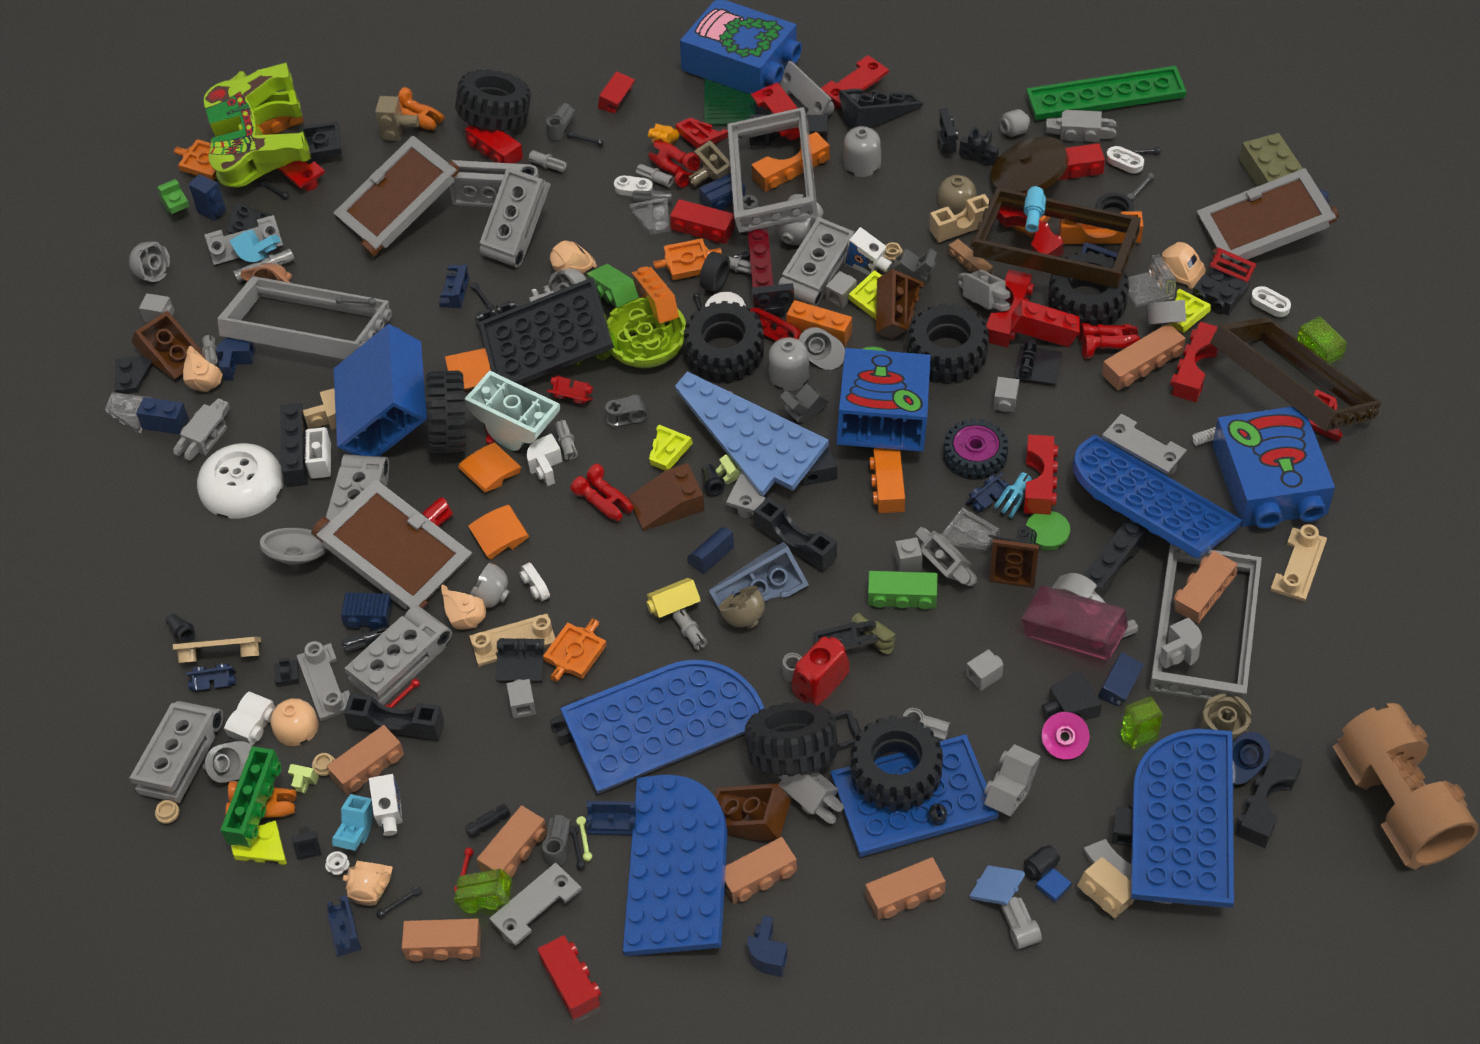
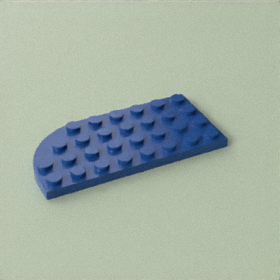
[1072,435,1243,559]
[560,660,764,794]
[1131,729,1234,908]
[623,775,727,956]

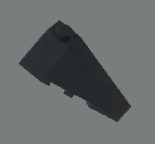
[839,89,923,128]

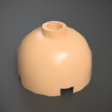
[270,698,319,746]

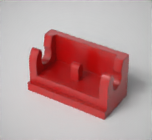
[598,71,635,113]

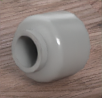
[999,109,1030,137]

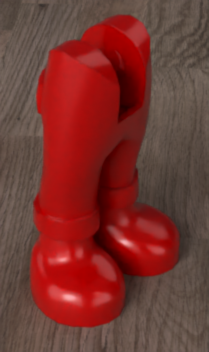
[648,140,700,188]
[1078,323,1140,359]
[570,463,634,522]

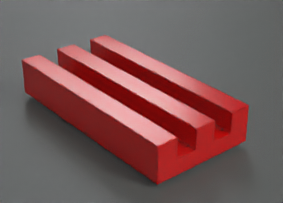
[1209,247,1256,283]

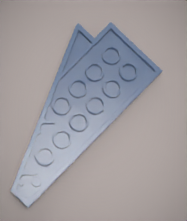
[675,372,829,496]

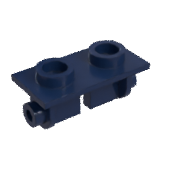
[965,472,1009,512]
[186,664,236,692]

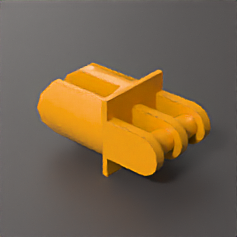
[648,123,679,144]

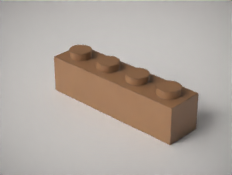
[948,239,993,275]

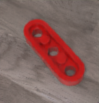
[750,308,801,341]

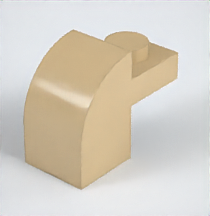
[303,388,336,430]

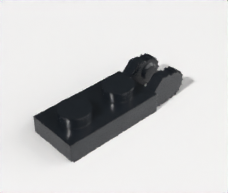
[814,620,878,650]

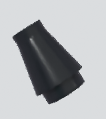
[701,464,725,495]
[165,613,195,643]

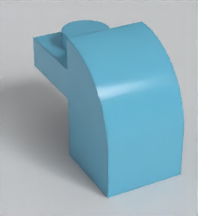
[229,230,281,262]
[332,794,373,850]

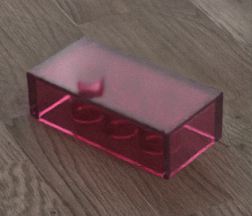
[1021,585,1128,660]

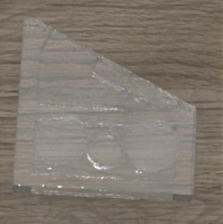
[630,197,670,235]
[105,392,152,433]
[941,507,1000,549]

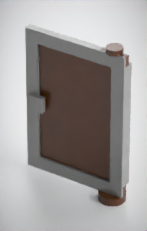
[333,136,460,258]
[1197,168,1339,267]
[311,479,472,610]

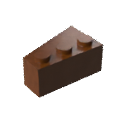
[876,269,925,339]

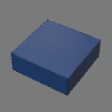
[1036,869,1072,903]

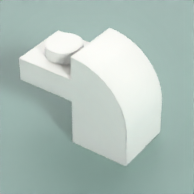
[527,434,562,486]

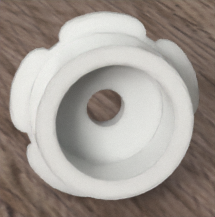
[325,851,350,875]

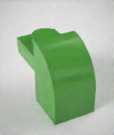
[156,179,190,214]

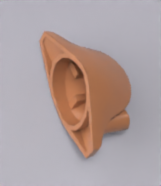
[241,263,292,283]

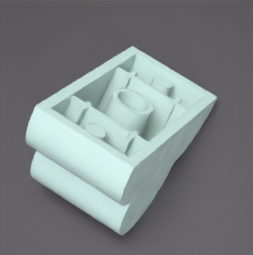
[465,370,560,451]

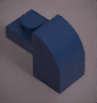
[215,338,255,381]
[747,916,788,977]

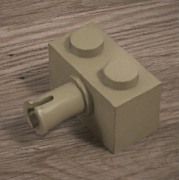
[375,96,419,141]
[688,141,731,187]

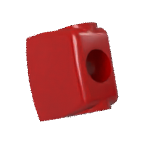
[791,636,849,706]

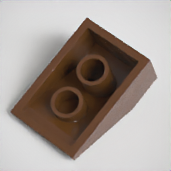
[131,311,204,380]
[628,463,705,531]
[989,539,1039,588]
[714,783,791,841]

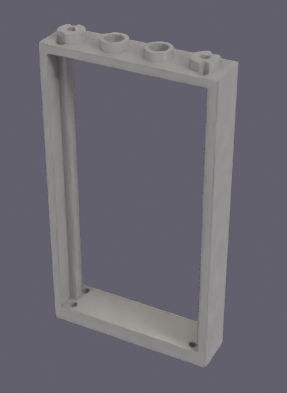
[728,107,818,233]
[217,276,392,359]
[1149,544,1262,701]

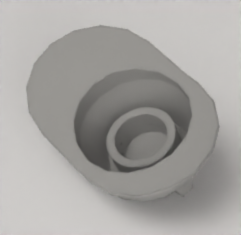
[798,327,845,370]
[202,741,252,783]

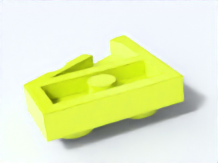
[848,270,882,320]
[1167,289,1211,333]
[649,425,693,471]
[231,821,287,865]

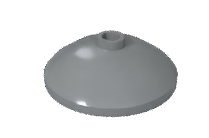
[260,528,327,565]

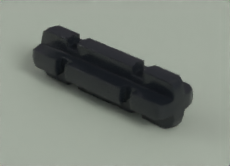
[465,804,511,838]

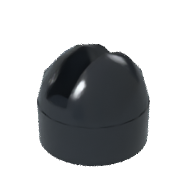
[928,803,947,825]

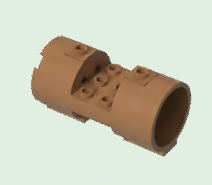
[1332,703,1479,870]

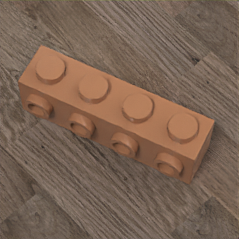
[1102,323,1186,390]

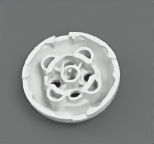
[197,443,284,519]

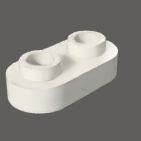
[1106,146,1144,173]
[614,176,653,196]
[1251,286,1291,317]
[519,562,550,602]

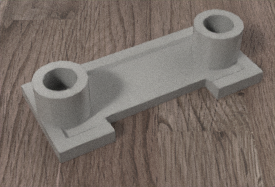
[779,61,834,116]
[204,215,283,265]
[1102,414,1187,475]
[726,472,766,518]
[296,641,350,721]
[489,863,582,946]

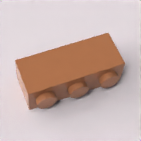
[1174,550,1237,624]
[326,725,404,796]
[477,805,547,885]
[724,837,797,904]
[865,857,946,920]
[402,919,481,961]

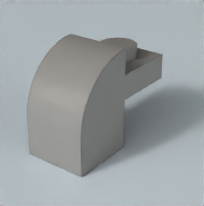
[1147,300,1186,325]
[1049,573,1106,620]
[1160,617,1202,668]

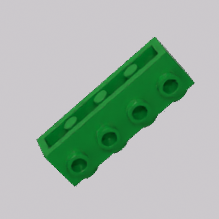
[220,746,281,848]

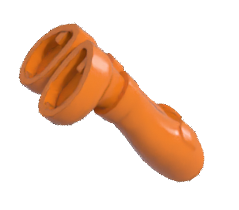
[398,87,445,131]
[226,781,297,818]

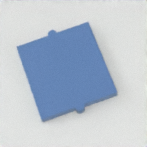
[970,865,1025,905]

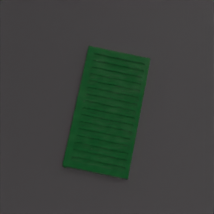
[704,79,756,126]

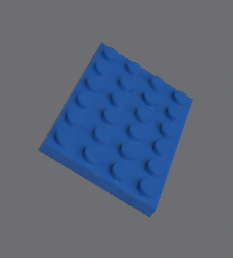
[830,734,999,857]

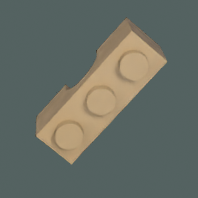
[929,194,989,243]

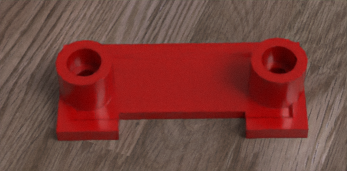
[821,55,889,109]
[751,82,809,140]
[277,161,325,191]

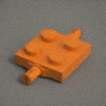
[174,139,216,181]
[653,238,722,280]
[543,618,607,682]

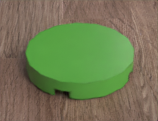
[1026,511,1070,551]

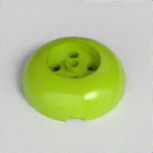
[607,298,686,368]

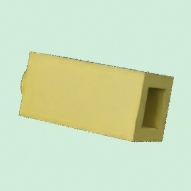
[646,578,701,618]

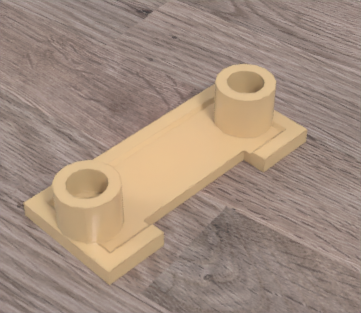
[1270,524,1327,602]
[470,614,555,667]
[173,637,262,663]

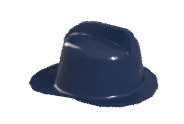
[1232,732,1271,784]

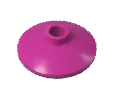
[1042,712,1090,760]

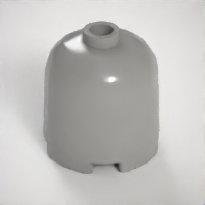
[843,126,881,177]
[775,194,824,246]
[768,337,810,391]

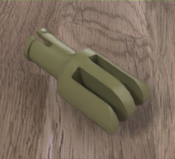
[851,613,896,654]

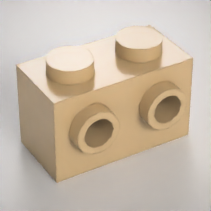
[1077,857,1135,918]

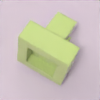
[716,454,741,485]
[288,764,319,794]

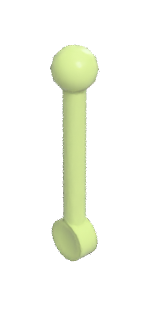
[576,816,592,861]

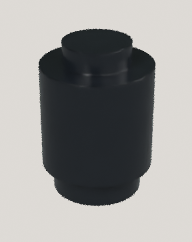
[1024,845,1060,880]

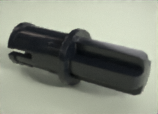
[342,626,386,652]

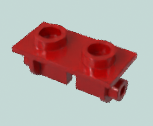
[547,375,593,404]

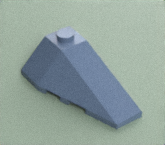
[709,542,809,607]

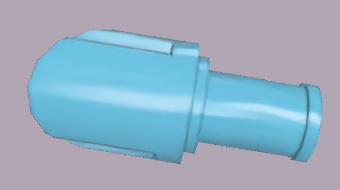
[1024,186,1046,232]
[994,473,1032,519]

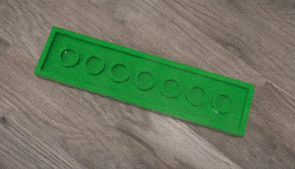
[1026,66,1187,120]

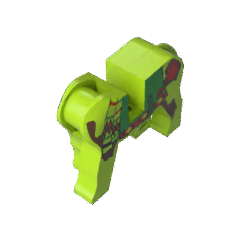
[204,63,311,187]

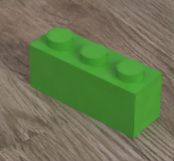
[586,264,639,308]
[868,571,937,609]

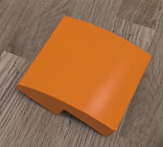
[445,348,491,391]
[458,442,521,492]
[468,505,530,560]

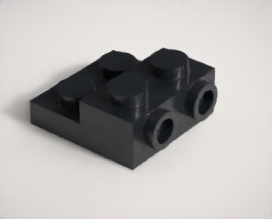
[300,121,342,165]
[1192,268,1249,315]

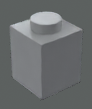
[826,271,857,309]
[139,293,174,323]
[993,377,1019,413]
[895,537,922,572]
[966,649,1003,691]
[506,679,536,719]

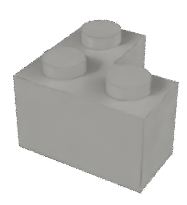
[984,744,1041,816]

